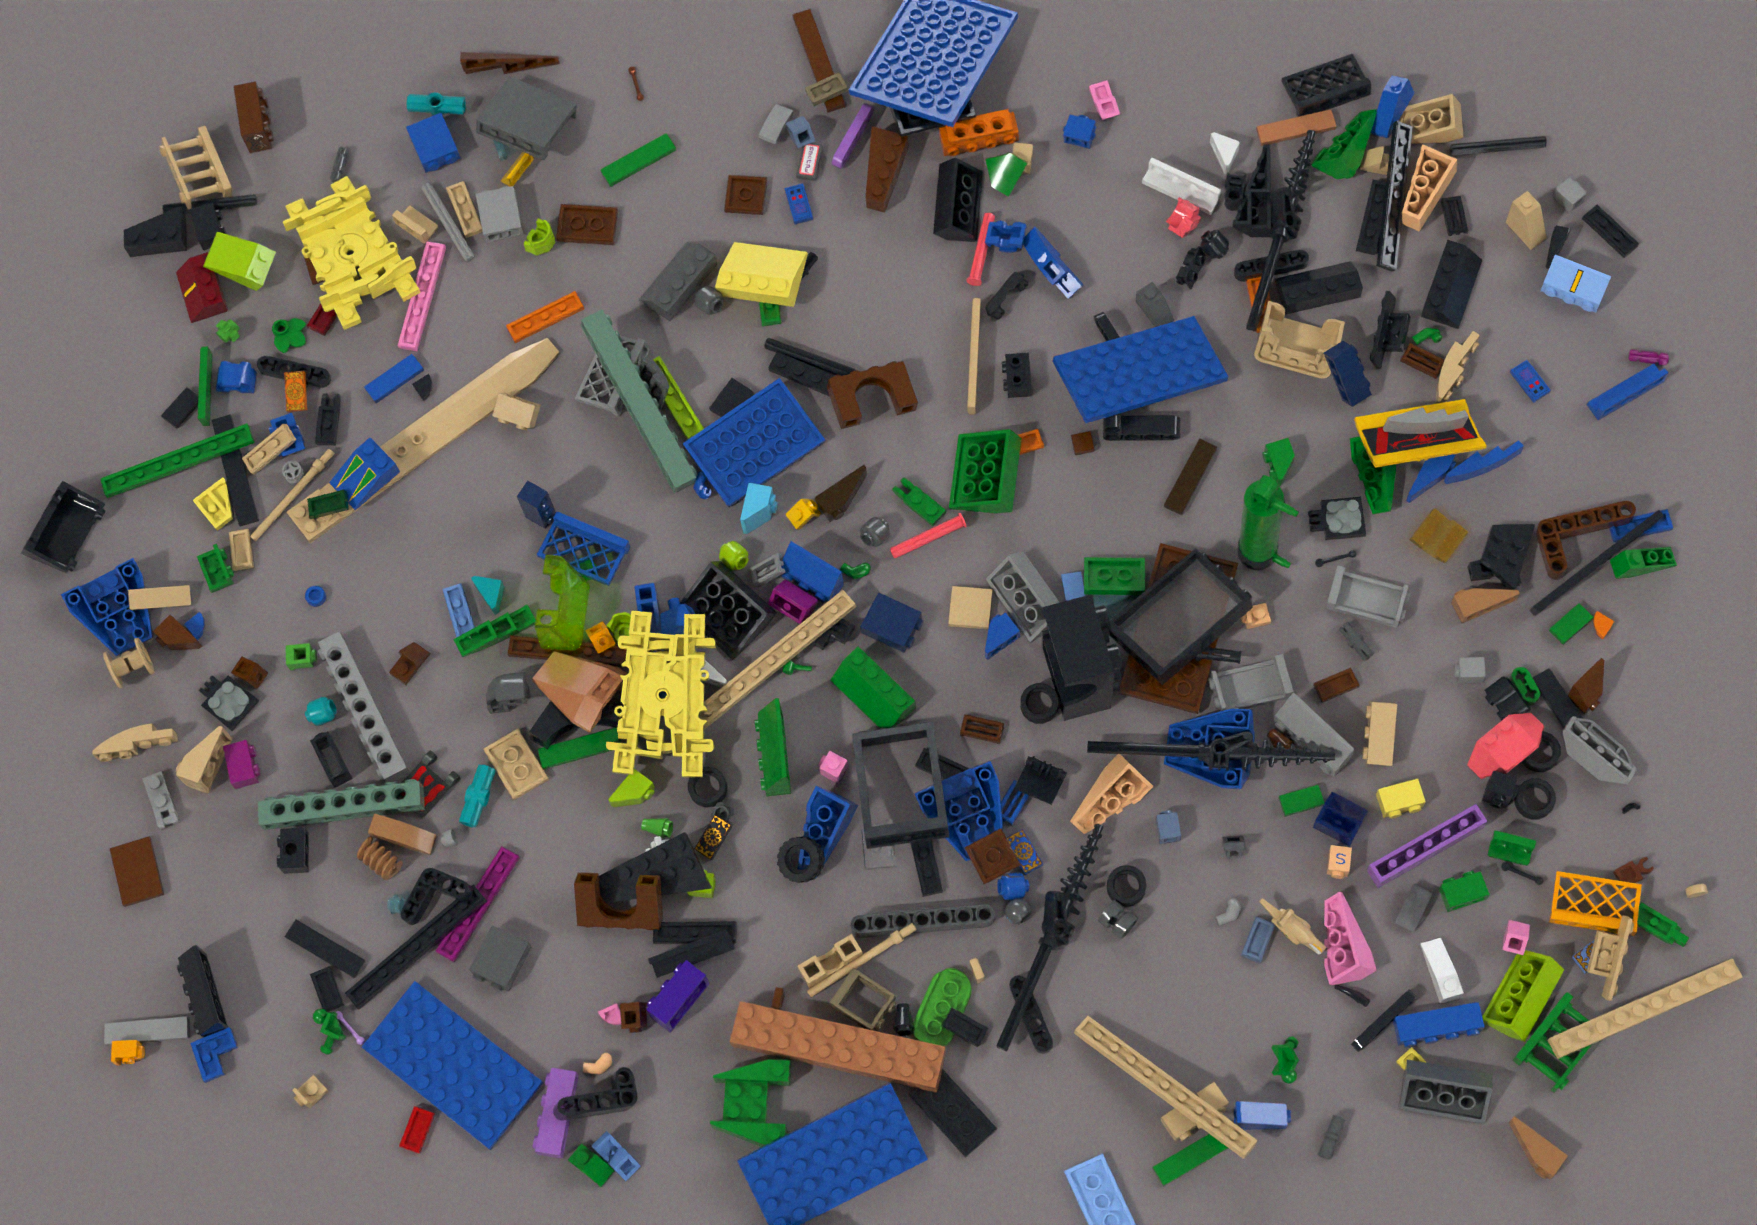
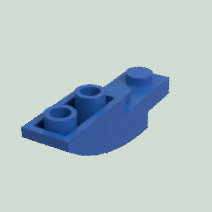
[1023,227,1084,299]

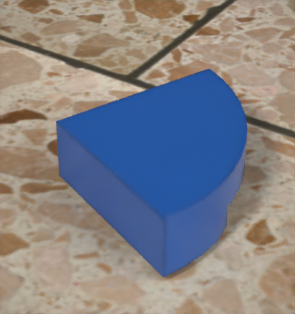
[184,612,205,640]

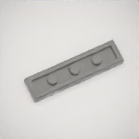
[104,1017,189,1045]

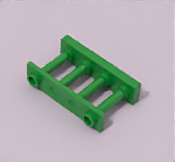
[1513,992,1600,1093]

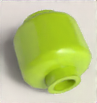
[719,541,749,571]

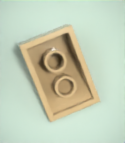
[1399,94,1464,144]
[176,726,233,794]

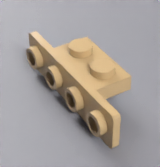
[1587,915,1634,1001]

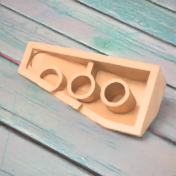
[1070,754,1153,834]

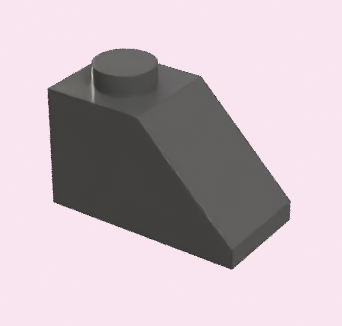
[1136,282,1174,327]

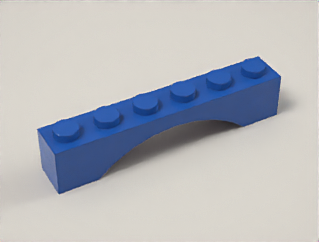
[634,583,667,699]

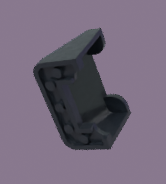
[21,481,106,573]

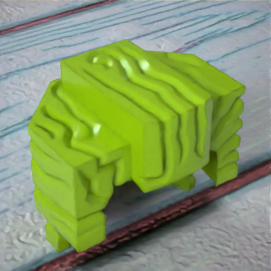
[523,218,555,256]
[606,612,631,643]

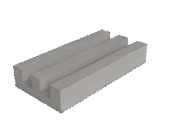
[750,553,785,587]

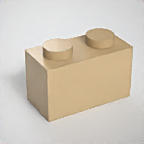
[492,393,541,430]

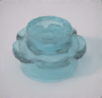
[387,894,404,914]

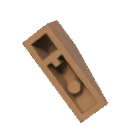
[1451,588,1520,624]
[1509,1116,1568,1179]

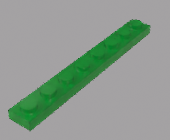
[100,423,255,498]

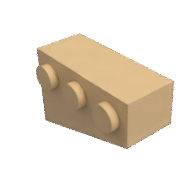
[1362,701,1397,766]

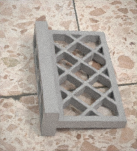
[575,335,650,416]

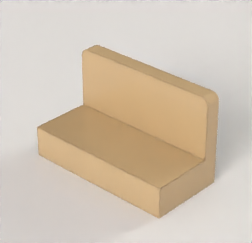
[392,206,439,244]

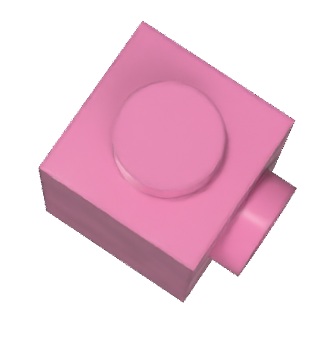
[819,751,849,784]
[1503,920,1530,955]

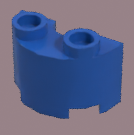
[985,221,1027,253]
[216,361,257,393]
[269,413,306,457]

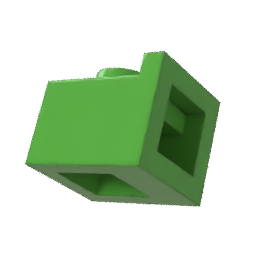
[286,643,317,671]

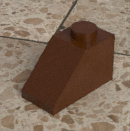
[153,615,202,650]

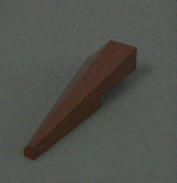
[460,52,560,74]

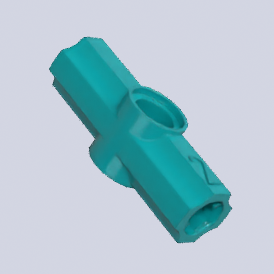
[406,92,466,116]
[459,764,496,828]

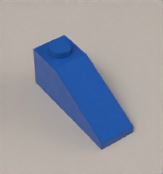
[1371,75,1415,138]
[1406,454,1457,503]

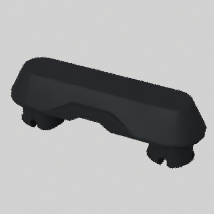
[985,272,1028,320]

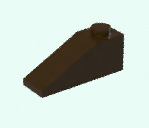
[815,465,867,522]

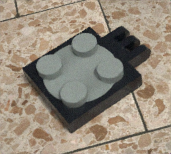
[1308,496,1366,540]
[198,675,259,731]

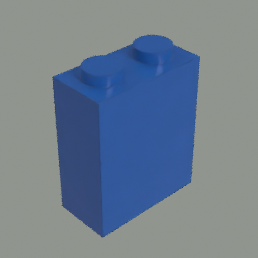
[406,113,461,173]

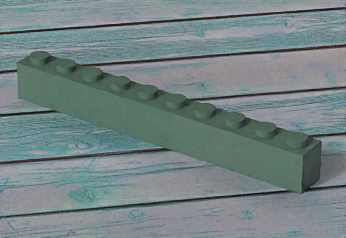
[580,310,697,493]

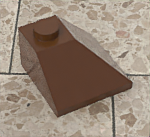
[1568,658,1604,714]

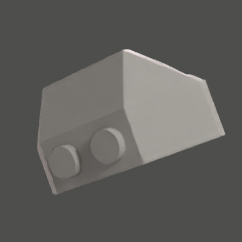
[1563,716,1637,785]

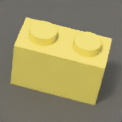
[1376,779,1426,819]

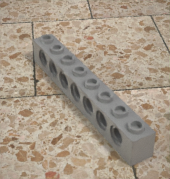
[317,631,410,782]

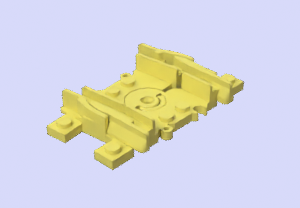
[283,176,421,330]
[606,611,716,777]

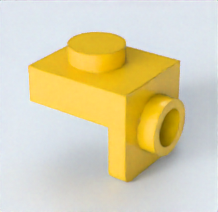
[785,499,821,529]

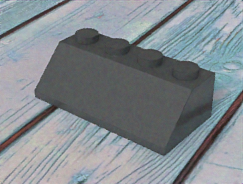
[639,242,717,321]
[1399,1059,1493,1124]

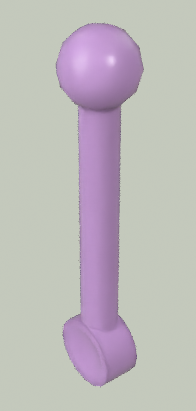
[336,1011,365,1045]

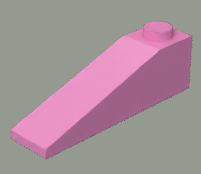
[1324,892,1377,985]

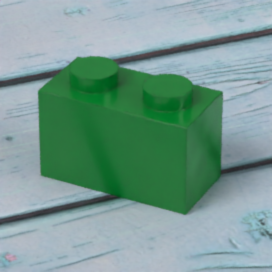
[1439,871,1490,912]

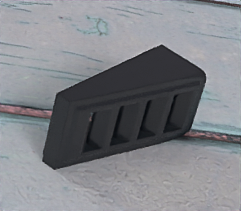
[1545,225,1571,269]

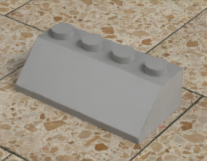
[986,552,1060,642]
[1274,693,1354,777]

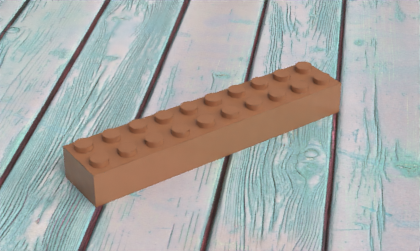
[730,1001,946,1093]

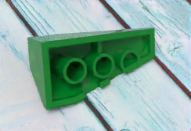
[1350,436,1397,514]

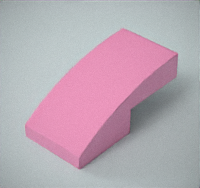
[1089,80,1120,120]

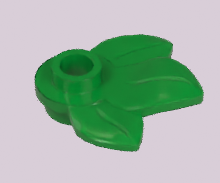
[272,318,306,353]

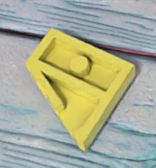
[193,477,233,531]

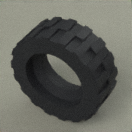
[777,837,825,883]

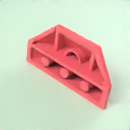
[1467,713,1544,779]

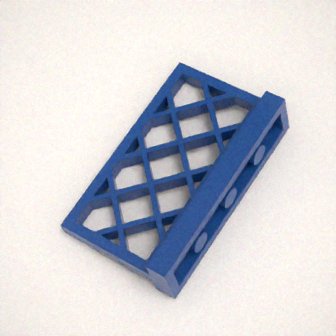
[537,511,630,586]

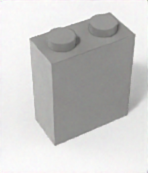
[476,186,524,243]

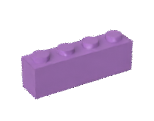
[533,1068,579,1159]

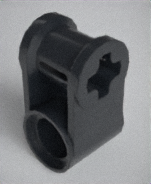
[1224,172,1246,211]

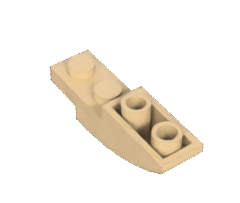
[1436,331,1480,404]
[92,723,178,762]

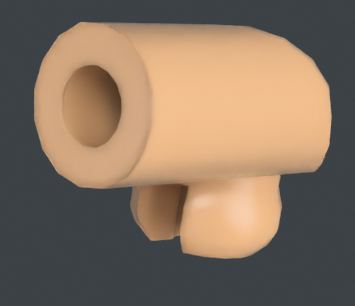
[583,1053,612,1074]

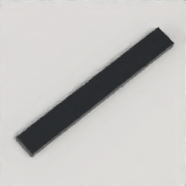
[1376,121,1413,272]
[1530,510,1663,616]
[345,884,487,1010]

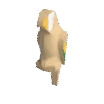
[1259,898,1327,954]

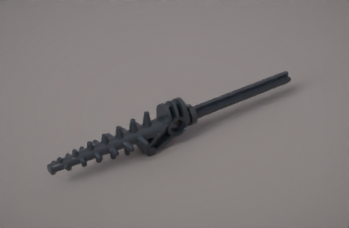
[1246,130,1315,332]
[1087,732,1335,771]
[996,823,1104,1052]

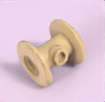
[103,638,155,688]

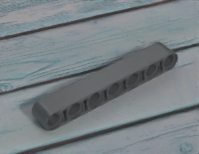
[850,904,994,938]

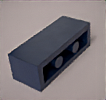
[1324,341,1372,407]
[517,480,556,529]

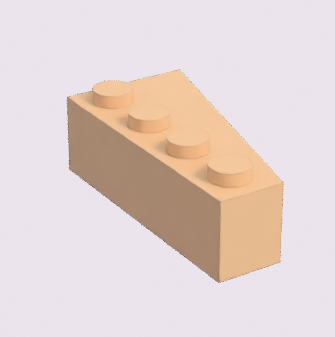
[1402,144,1457,232]

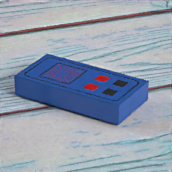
[785,183,813,224]
[1510,360,1551,403]

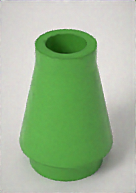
[641,818,673,838]

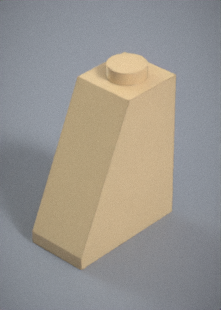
[1506,191,1547,250]

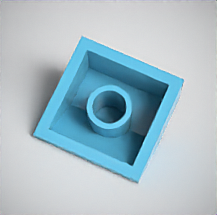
[740,483,778,534]

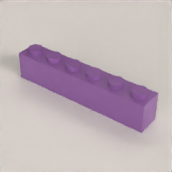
[1367,804,1487,888]

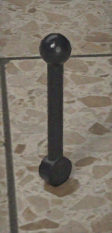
[1315,550,1357,567]
[1501,862,1543,885]

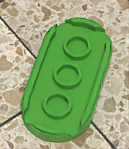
[913,968,972,1047]

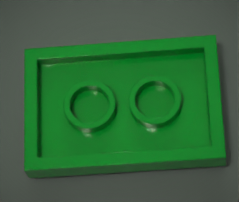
[1084,557,1145,595]

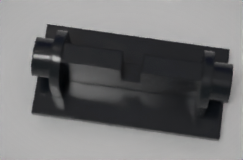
[1176,246,1206,289]

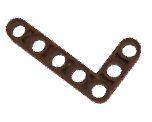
[1536,501,1636,580]

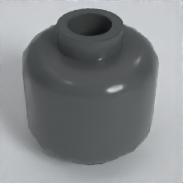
[695,286,724,315]
[860,517,890,547]

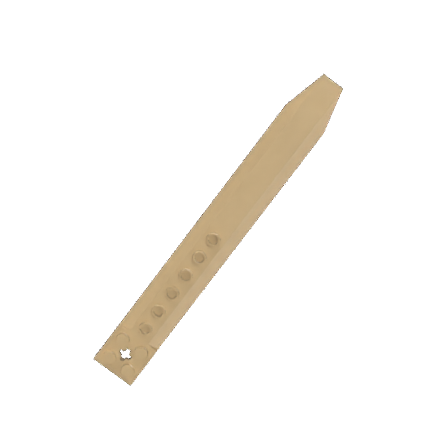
[287,338,560,543]

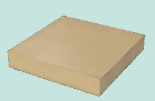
[948,586,992,629]

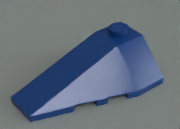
[797,786,858,878]

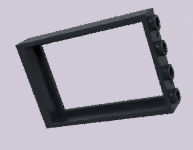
[852,722,950,849]

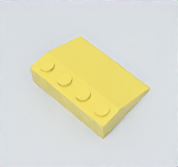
[715,242,808,307]

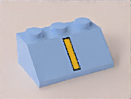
[1541,255,1611,313]

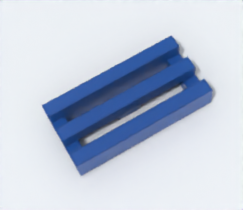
[1001,780,1029,825]

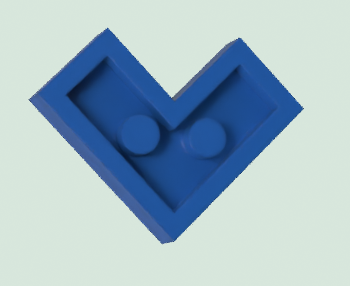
[190,1027,238,1083]

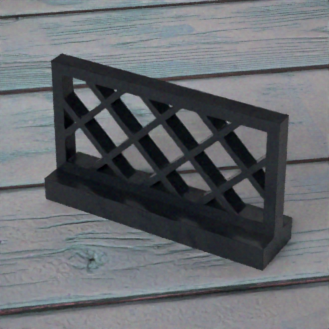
[1282,53,1371,117]

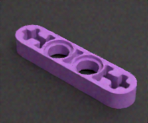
[832,103,874,169]

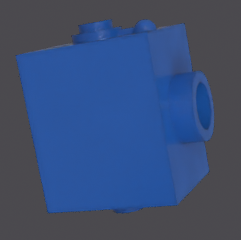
[1063,114,1097,149]

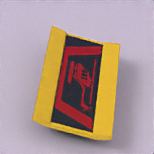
[1354,399,1487,468]

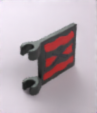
[398,750,461,818]

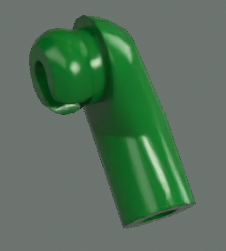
[1412,328,1443,345]
[840,562,871,579]

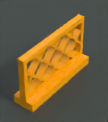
[1549,871,1642,936]

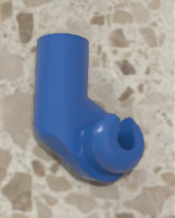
[693,471,712,499]

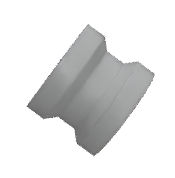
[282,461,305,485]

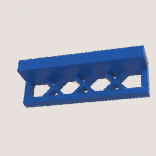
[1587,364,1668,420]

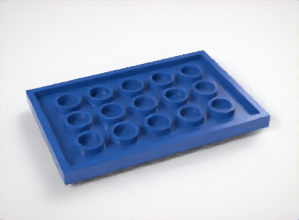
[683,378,825,508]

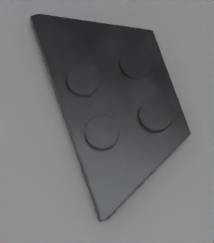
[1480,524,1535,590]

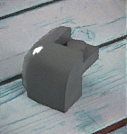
[486,672,529,714]

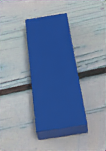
[364,354,424,403]
[1609,509,1673,543]

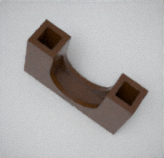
[827,361,918,429]
[574,872,663,930]

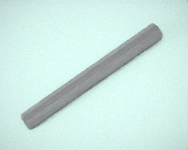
[422,183,474,261]

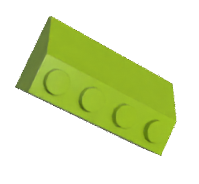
[1482,950,1564,1042]

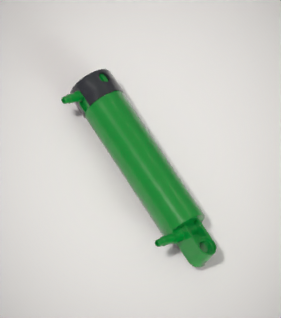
[1237,475,1299,570]

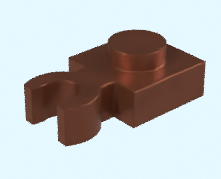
[1613,857,1654,889]

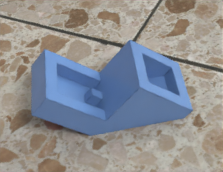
[592,1131,641,1181]

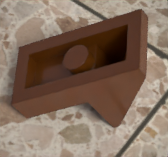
[389,642,430,685]

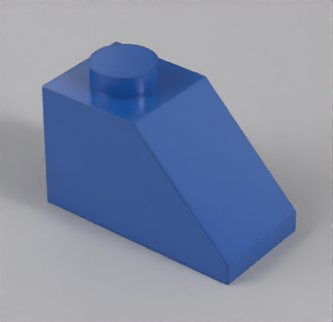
[985,612,1020,660]

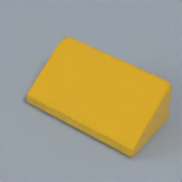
[501,152,534,187]

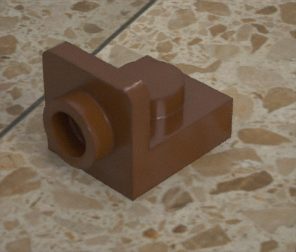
[231,656,268,689]

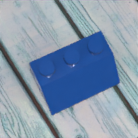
[781,541,844,603]

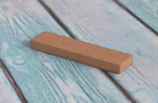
[1256,110,1336,146]

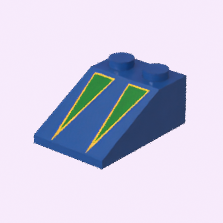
[329,437,400,510]

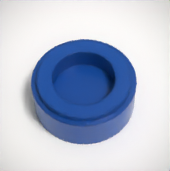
[305,586,326,607]

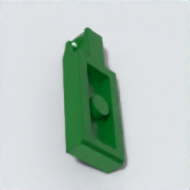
[1631,902,1689,947]

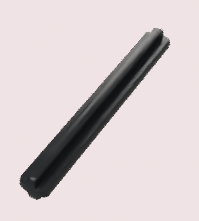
[1450,136,1547,156]
[162,194,257,213]
[764,338,856,376]

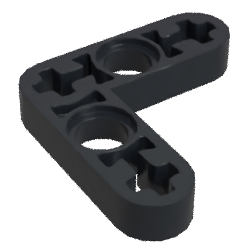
[401,868,473,925]

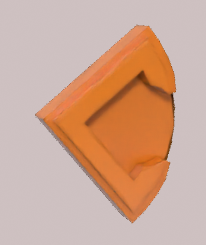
[1593,611,1615,639]

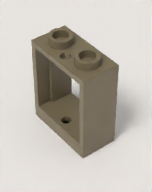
[830,968,897,1031]

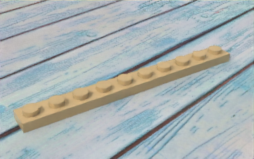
[699,590,857,730]
[1548,958,1743,1059]
[1074,1016,1258,1159]

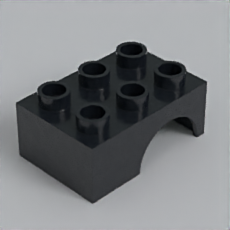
[1042,594,1123,721]

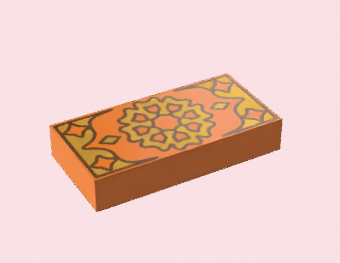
[284,371,307,412]

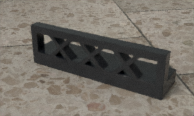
[648,929,736,978]

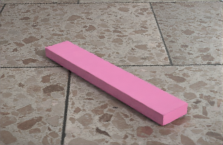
[397,242,446,351]

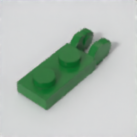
[892,477,946,526]

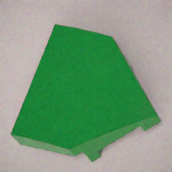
[985,152,1028,197]

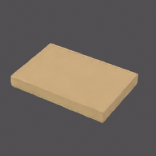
[483,728,549,800]

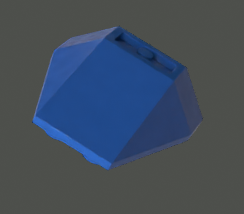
[61,558,153,656]
[1164,708,1255,789]
[914,761,1003,861]

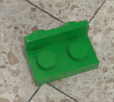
[1487,830,1536,866]

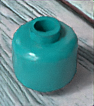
[305,697,337,726]

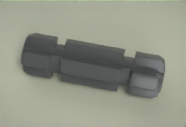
[330,147,349,183]

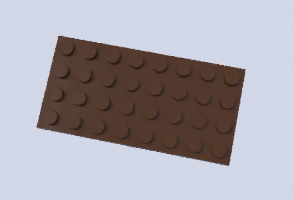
[1119,543,1238,714]

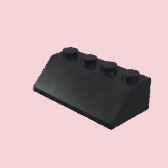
[933,157,983,242]
[1421,240,1482,329]
[1274,261,1363,315]
[177,945,228,1038]

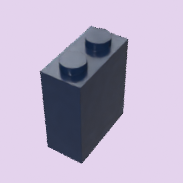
[860,592,924,653]

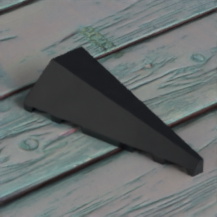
[1233,145,1271,237]

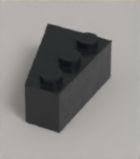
[123,206,187,257]

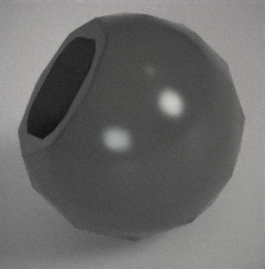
[1005,898,1031,925]

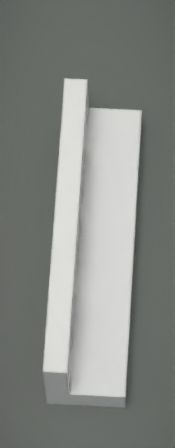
[1142,158,1221,215]

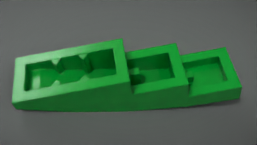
[453,605,538,657]

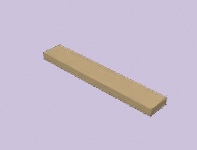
[967,298,981,415]

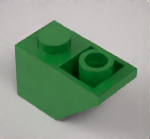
[1262,438,1295,486]

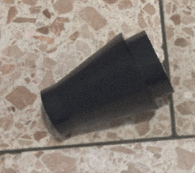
[893,1003,914,1036]

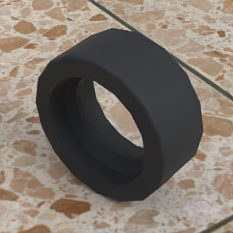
[1021,683,1059,724]
[1522,731,1561,772]
[687,766,727,808]
[1514,778,1556,820]
[1107,865,1147,907]

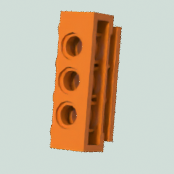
[939,109,1019,156]

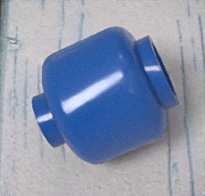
[997,873,1029,900]

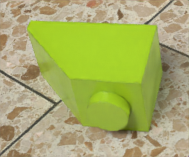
[608,769,655,807]

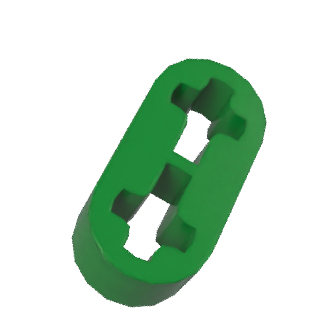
[1510,667,1540,705]

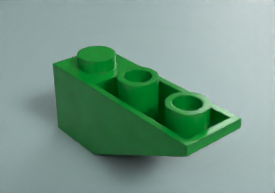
[1610,547,1677,579]

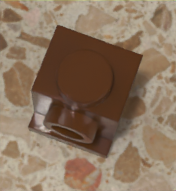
[620,1002,648,1033]

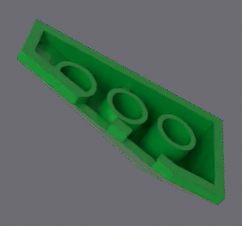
[1311,109,1377,179]

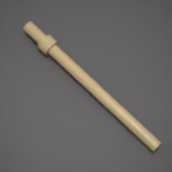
[250,449,334,542]
[807,923,917,998]

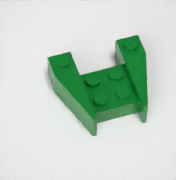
[710,1060,791,1147]

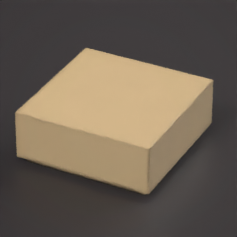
[969,958,985,984]

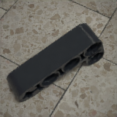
[1103,413,1181,441]
[553,1067,638,1121]

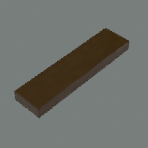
[1164,438,1217,515]

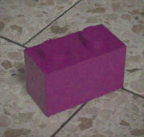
[768,579,818,624]
[223,740,261,789]

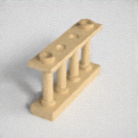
[159,126,232,210]

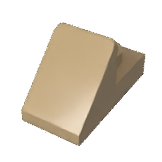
[1359,146,1389,175]

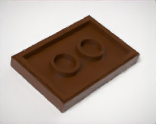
[556,204,618,245]
[110,836,164,907]

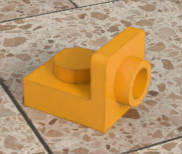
[585,621,615,653]

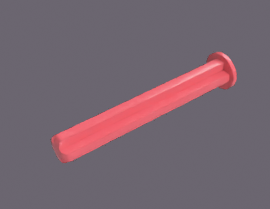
[966,212,995,286]
[890,513,967,558]

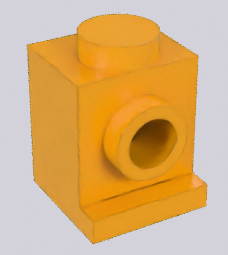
[111,1040,145,1066]

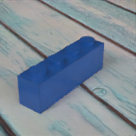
[1393,1002,1484,1048]

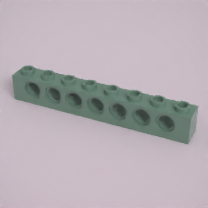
[258,779,425,830]

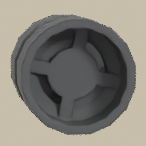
[1098,900,1138,939]

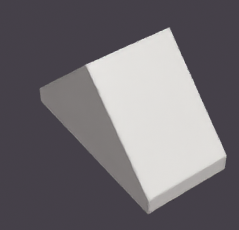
[1210,132,1240,174]

